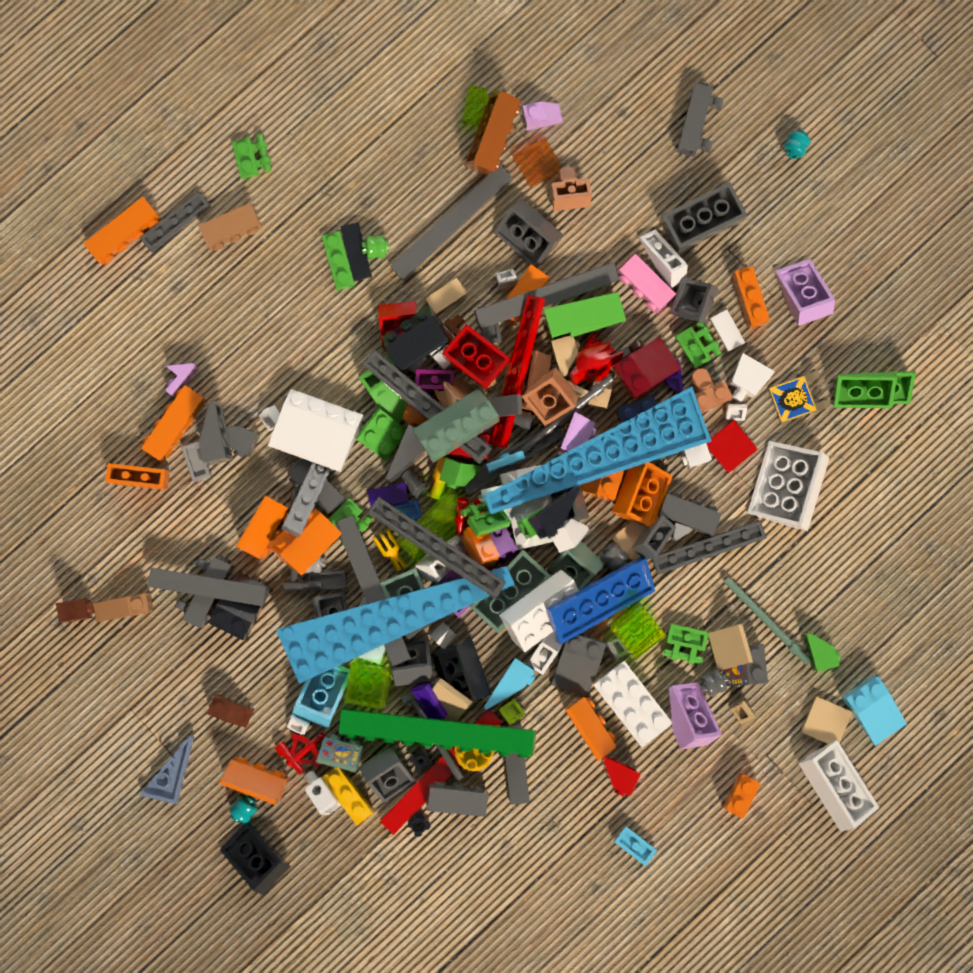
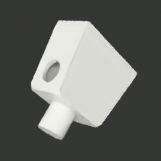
[729,353,775,403]
[304,770,342,815]

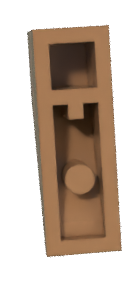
[93,593,154,622]

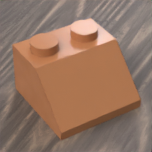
[522,368,579,426]

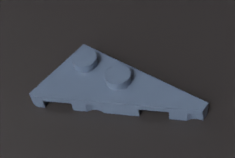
[140,736,194,804]

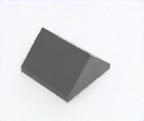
[312,592,348,618]

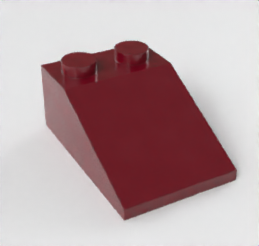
[612,337,682,401]

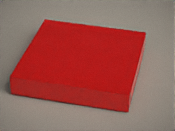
[706,420,758,474]

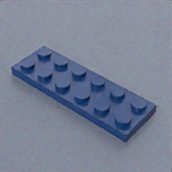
[546,556,655,644]

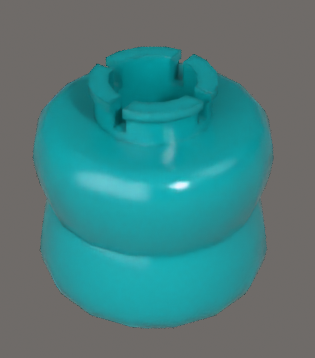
[783,130,811,159]
[229,794,258,823]

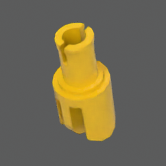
[428,457,446,500]
[372,528,407,571]

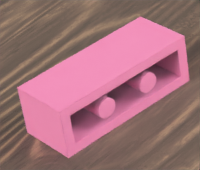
[618,254,676,313]

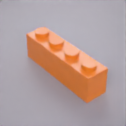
[83,196,161,265]
[141,385,207,463]

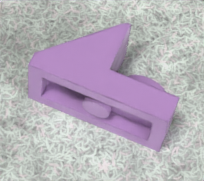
[165,363,199,398]

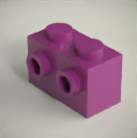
[415,369,455,395]

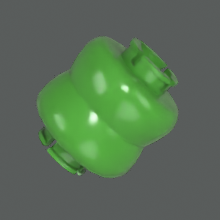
[362,235,390,260]

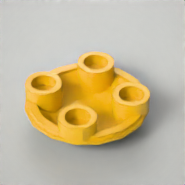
[455,747,494,771]

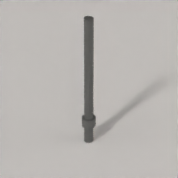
[521,375,615,454]

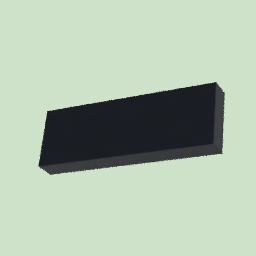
[341,222,372,282]

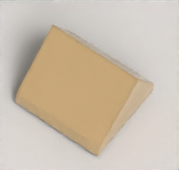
[730,698,755,724]

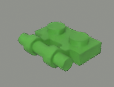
[232,134,272,179]
[675,322,722,370]
[328,498,373,546]
[461,501,511,537]
[663,624,709,664]

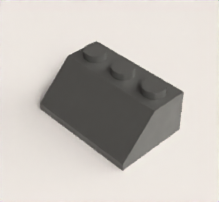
[494,199,564,268]

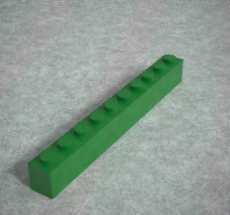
[339,709,537,758]

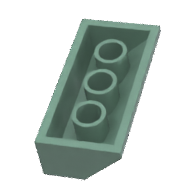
[412,389,499,463]

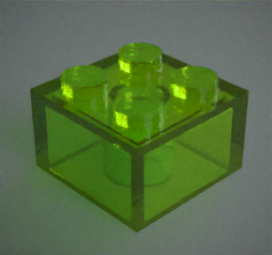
[609,601,666,660]
[344,661,392,709]

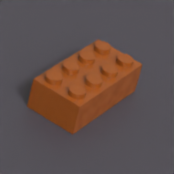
[464,91,521,175]

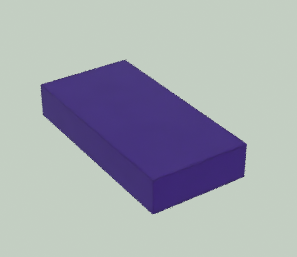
[367,483,409,507]
[411,683,448,719]

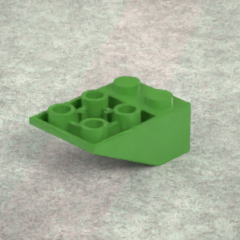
[358,356,407,423]

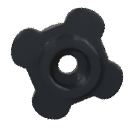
[409,749,433,773]
[407,813,431,837]

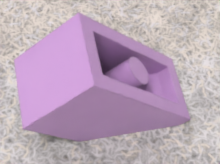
[522,101,563,131]

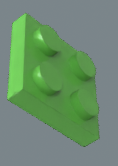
[355,408,406,461]

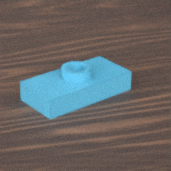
[486,451,525,473]
[614,825,657,866]

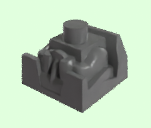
[670,278,719,324]

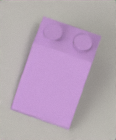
[775,259,835,326]
[669,682,722,750]

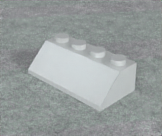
[500,465,553,550]
[799,740,879,831]

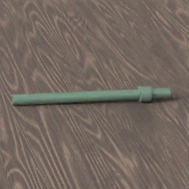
[723,576,811,665]

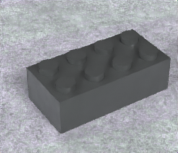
[660,182,747,254]

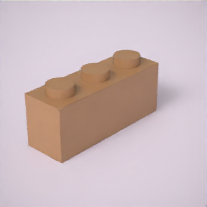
[198,203,262,250]

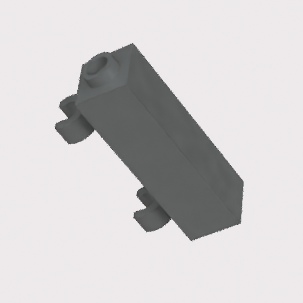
[676,83,724,157]
[175,555,234,628]

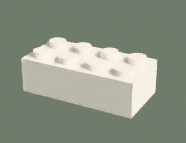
[499,570,579,652]
[593,660,672,747]

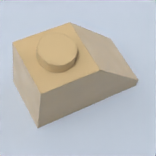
[550,335,580,379]
[587,373,615,411]

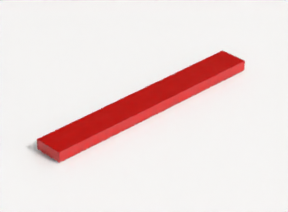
[490,295,545,449]
[380,709,502,835]

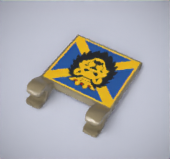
[768,371,830,424]

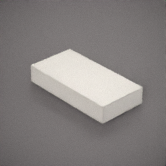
[710,310,745,352]

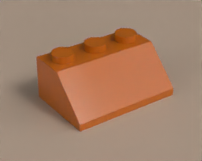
[581,436,624,502]
[611,462,673,528]
[236,495,290,559]
[269,508,342,576]
[564,696,617,761]
[219,756,288,805]

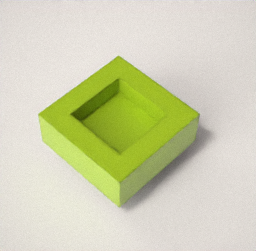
[499,698,526,725]

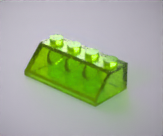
[397,488,469,563]

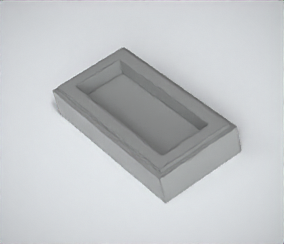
[181,440,212,483]

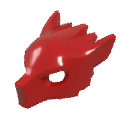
[570,332,624,385]

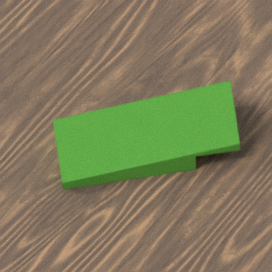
[542,292,626,338]
[833,371,916,408]

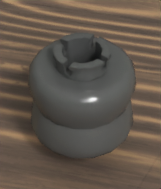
[600,543,629,571]
[699,669,729,697]

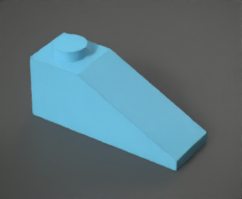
[483,658,536,710]

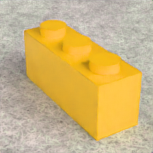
[322,767,374,825]

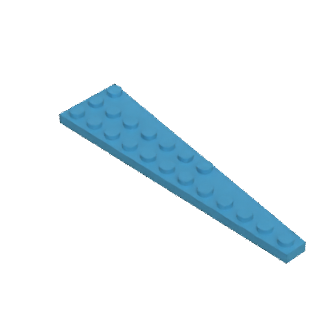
[484,387,711,515]
[275,566,515,684]

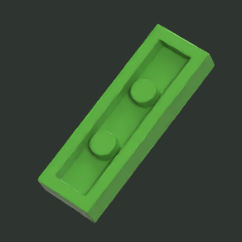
[322,231,355,291]

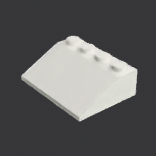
[268,389,363,472]
[747,441,829,531]

